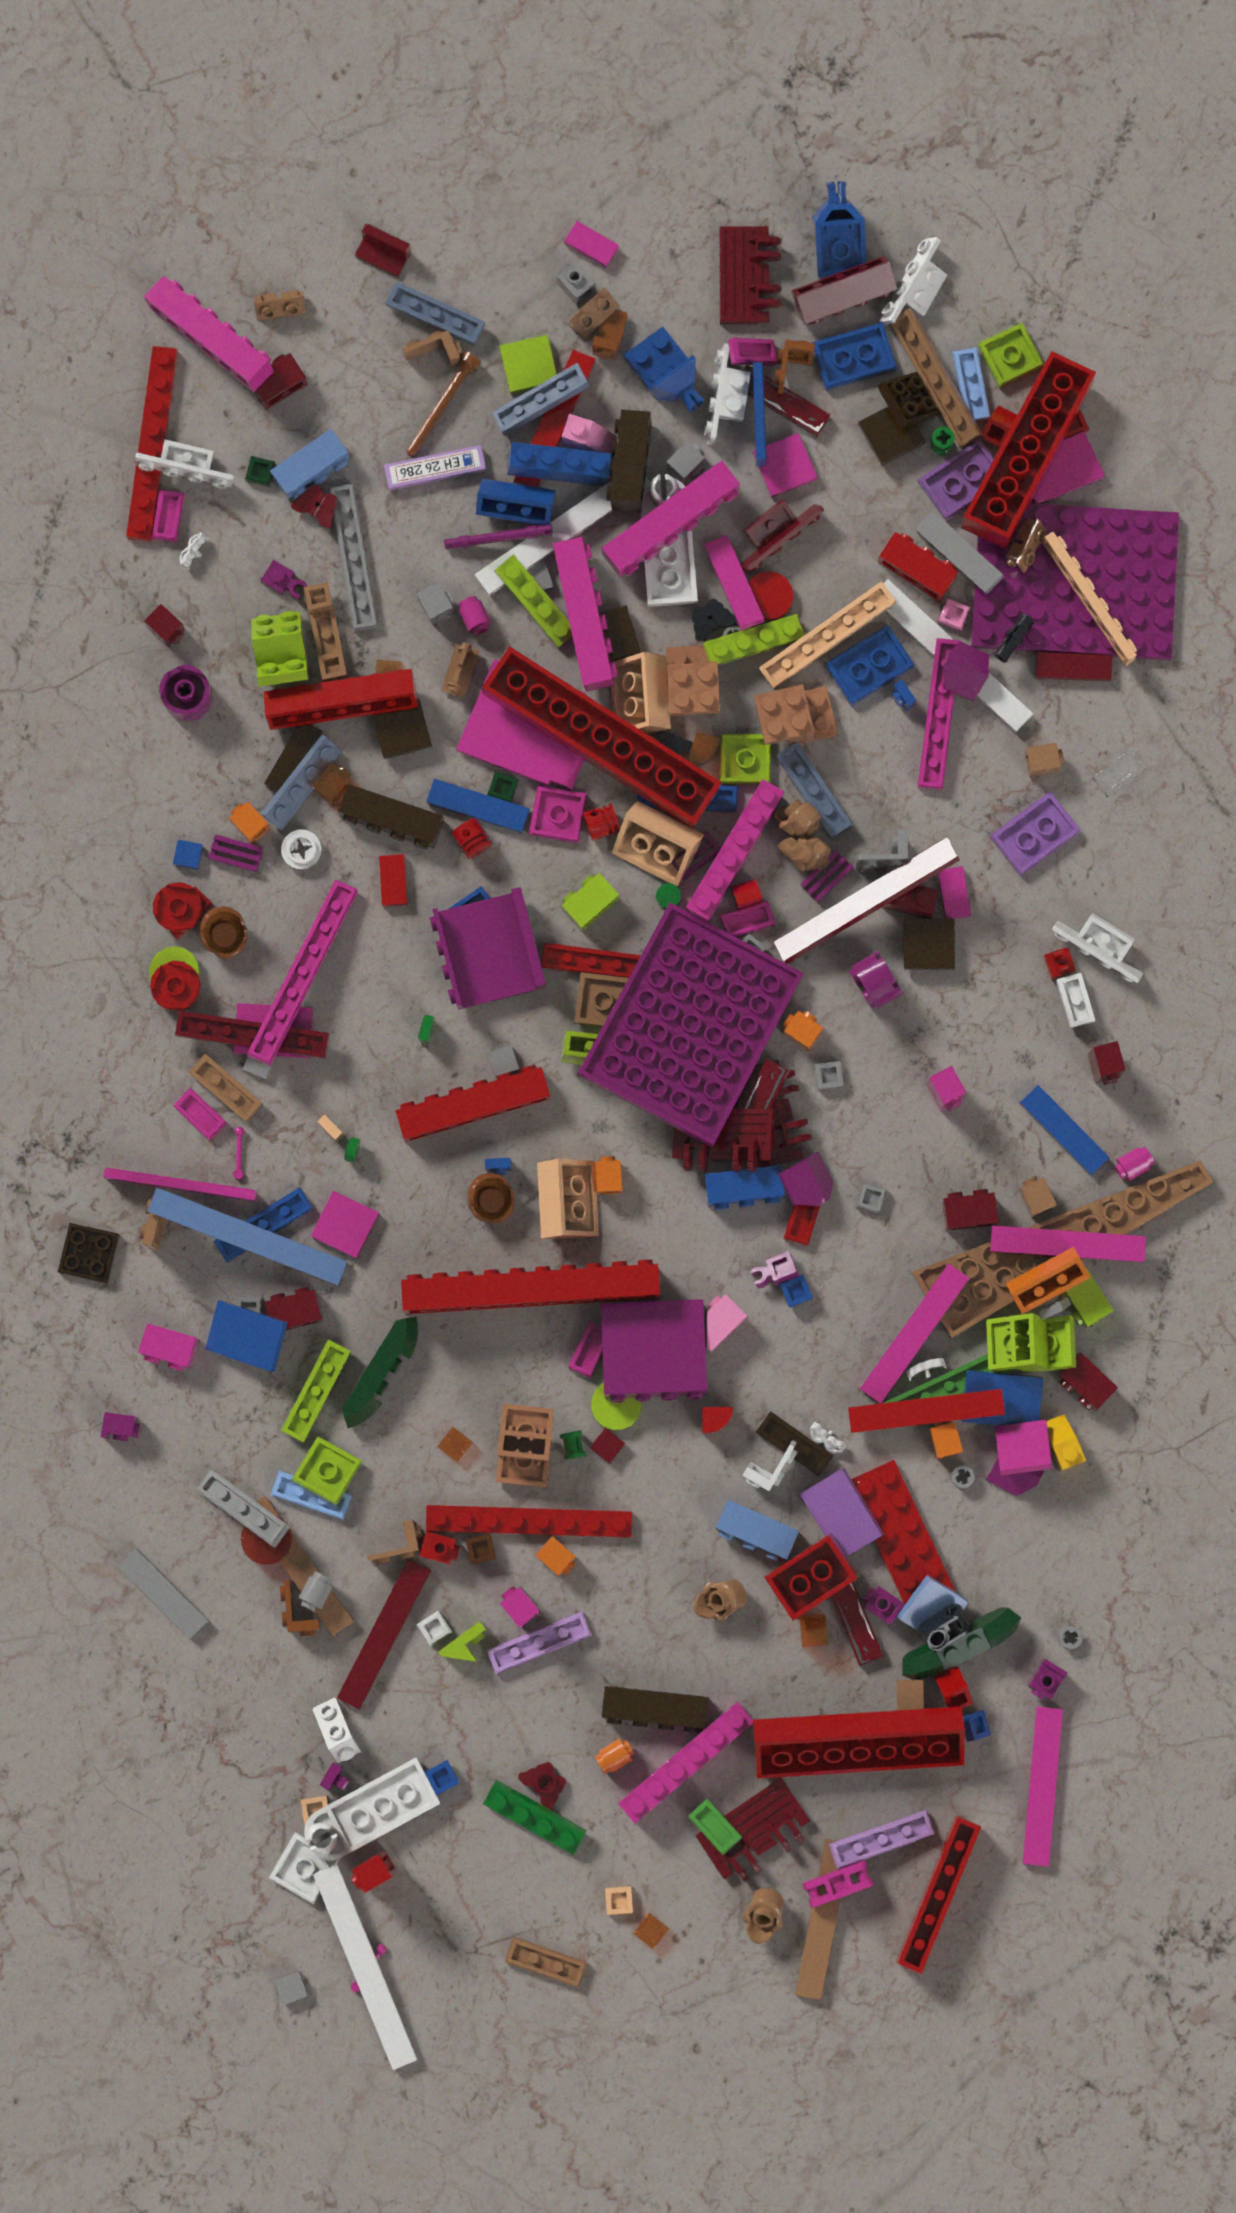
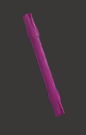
[444,524,553,550]

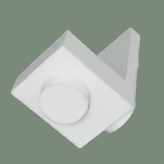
[742,1440,797,1491]
[313,1698,361,1763]

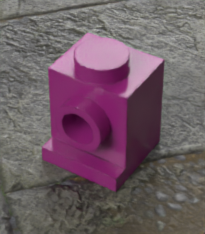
[101,1412,141,1442]
[863,1586,905,1625]
[1028,1659,1068,1701]

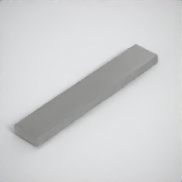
[329,483,379,632]

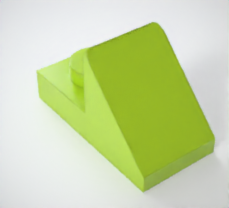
[438,1621,487,1662]

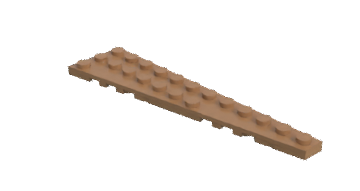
[912,1160,1214,1339]

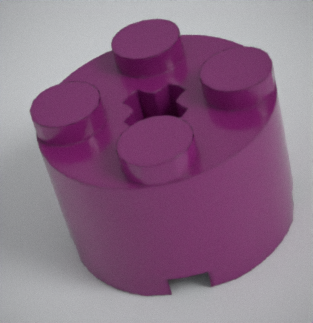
[159,665,213,721]
[849,950,904,1009]

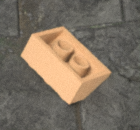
[611,652,671,735]
[612,801,704,887]
[537,1159,599,1239]

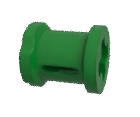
[931,427,954,455]
[560,1430,587,1460]

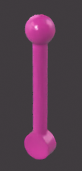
[233,1127,244,1180]
[351,1944,386,1992]

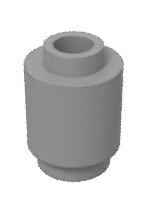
[298,1571,333,1612]

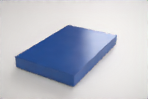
[812,322,897,391]
[824,624,915,706]
[205,1300,288,1372]
[961,1370,1044,1426]

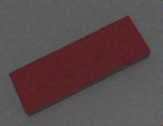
[1036,652,1112,682]

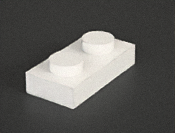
[1056,973,1095,1029]

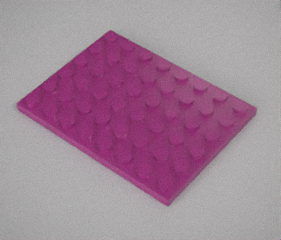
[971,503,1179,661]
[577,902,804,1147]

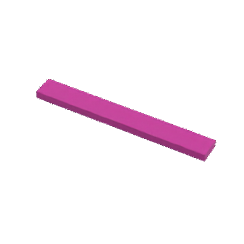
[247,880,358,1067]

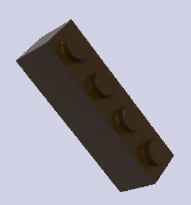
[606,410,652,513]
[338,784,444,850]
[602,1686,708,1733]

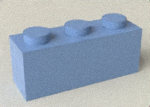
[270,429,350,501]
[716,1500,799,1562]

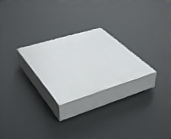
[269,1832,340,1904]

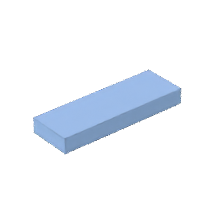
[952,347,991,423]
[271,1471,352,1520]

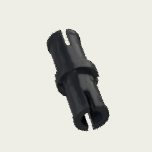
[993,613,1035,663]

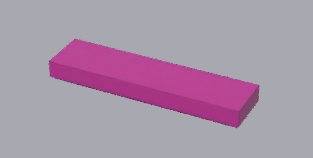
[704,535,764,631]

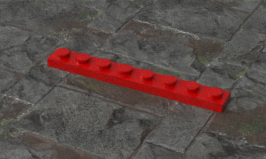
[126,346,178,542]
[426,1505,632,1538]

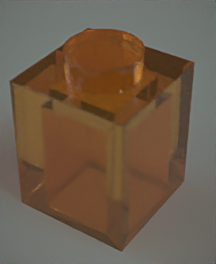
[312,763,352,806]

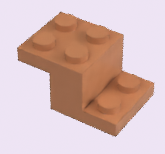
[666,646,720,716]
[754,684,838,747]
[496,1403,555,1488]

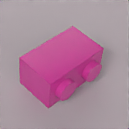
[926,1066,967,1112]
[138,1323,199,1371]
[500,1586,541,1628]

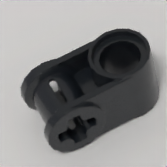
[918,1604,971,1650]

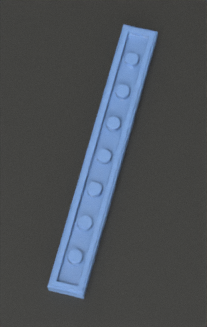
[147,1188,347,1285]

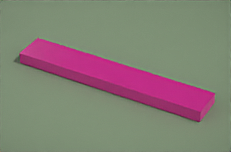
[918,638,962,790]
[103,1167,258,1203]
[990,1226,1146,1263]
[860,1263,970,1403]
[1022,1706,1063,1867]

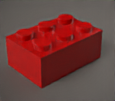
[764,1532,860,1621]

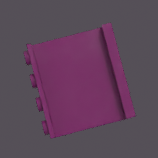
[429,887,546,1010]
[601,1299,707,1403]

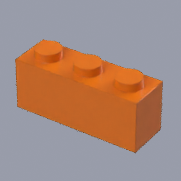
[1006,1246,1091,1315]

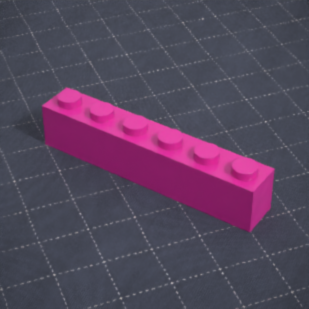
[143,276,274,392]
[602,460,740,577]
[553,536,618,692]
[686,779,784,923]
[618,1702,753,1824]

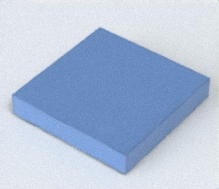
[897,1575,969,1636]

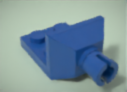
[812,181,867,277]
[623,326,705,413]

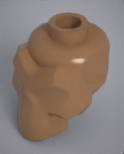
[773,799,821,838]
[777,833,831,871]
[693,1579,747,1621]
[743,1888,784,1944]

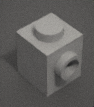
[557,261,596,306]
[666,441,705,485]
[416,582,455,625]

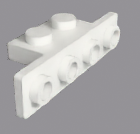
[879,237,947,324]
[704,344,751,445]
[134,440,234,488]
[1052,913,1143,983]

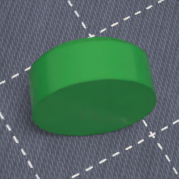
[656,883,681,909]
[344,1137,361,1163]

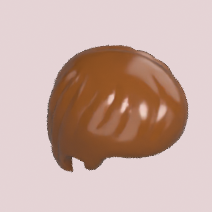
[200,906,247,959]
[466,1172,515,1224]

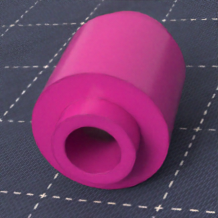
[458,596,491,635]
[1114,1146,1155,1181]

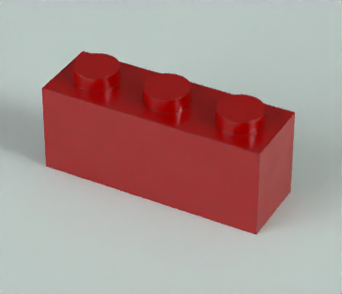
[878,531,958,602]
[351,1849,398,1893]

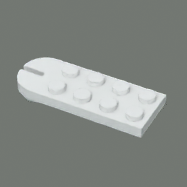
[640,474,698,607]
[304,1757,441,1861]

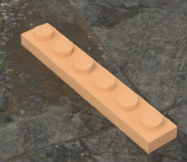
[1042,532,1137,666]
[759,581,896,690]

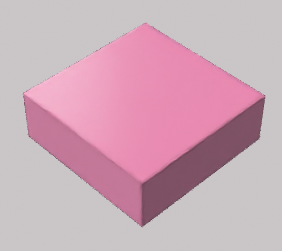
[938,598,970,632]

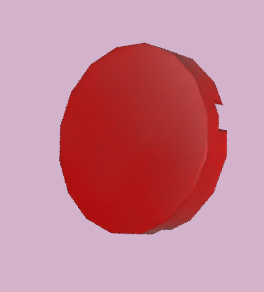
[748,571,794,621]
[153,882,203,933]
[150,961,201,1012]

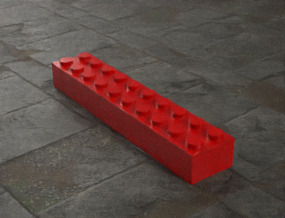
[482,646,722,829]
[401,1260,660,1315]

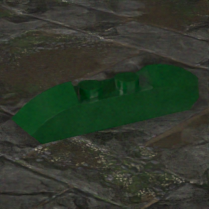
[342,1317,418,1428]
[902,1607,1021,1680]

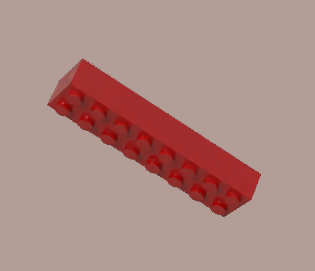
[961,351,1096,549]
[753,1706,965,1779]

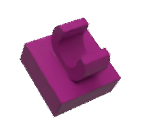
[319,1762,350,1790]

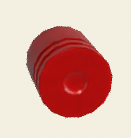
[583,803,620,841]
[451,818,493,859]

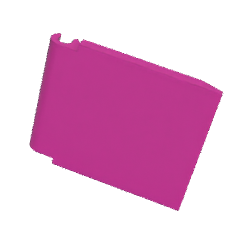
[456,659,603,791]

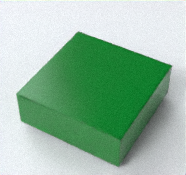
[418,1015,436,1045]

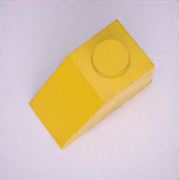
[1047,1414,1086,1472]

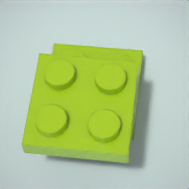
[251,611,308,687]
[986,1313,1076,1373]

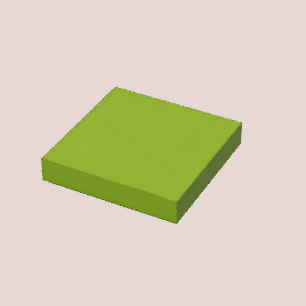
[977,323,1044,389]
[499,335,557,395]
[720,734,771,785]
[292,1436,362,1506]

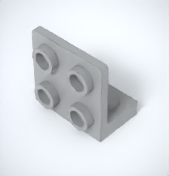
[855,829,908,873]

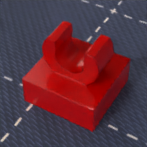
[1043,947,1076,980]

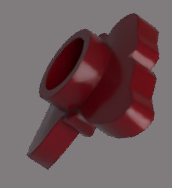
[291,485,337,529]
[518,1762,566,1810]

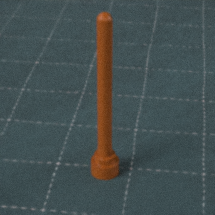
[407,351,481,457]

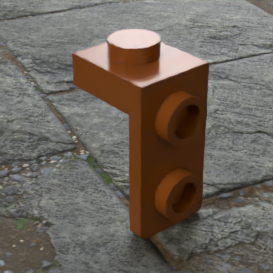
[592,310,628,360]
[774,339,815,394]
[280,1580,321,1637]

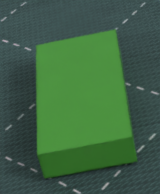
[688,1799,742,1855]

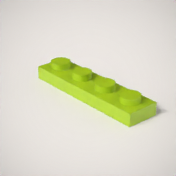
[494,554,572,648]
[702,614,805,666]
[281,1340,351,1443]

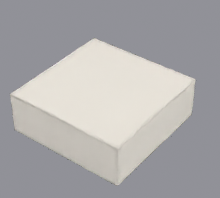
[417,1610,452,1646]

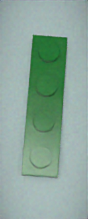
[483,1779,587,1855]

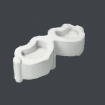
[180,532,209,570]
[906,1358,947,1382]
[810,1421,847,1453]

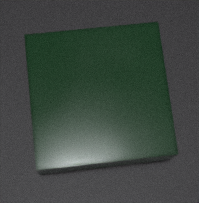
[245,456,276,487]
[487,772,519,803]

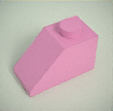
[562,414,617,454]
[707,1294,747,1353]

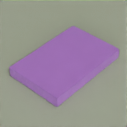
[918,439,994,521]
[990,791,1081,876]
[800,1468,884,1556]

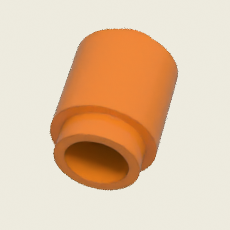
[595,1738,635,1774]

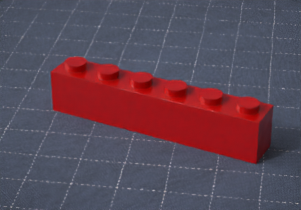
[264,669,418,730]
[395,1065,551,1143]
[896,1815,982,1974]

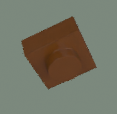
[465,1534,496,1565]

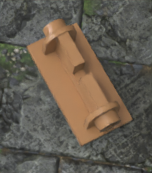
[569,287,620,339]
[254,289,306,320]
[1006,519,1046,573]
[441,643,480,698]

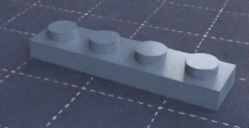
[386,281,485,346]
[492,363,590,436]
[261,735,342,831]
[776,742,852,840]

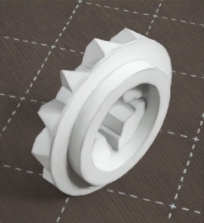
[281,830,321,869]

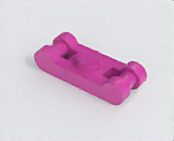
[802,1860,875,1908]

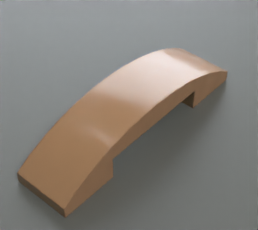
[304,582,347,681]

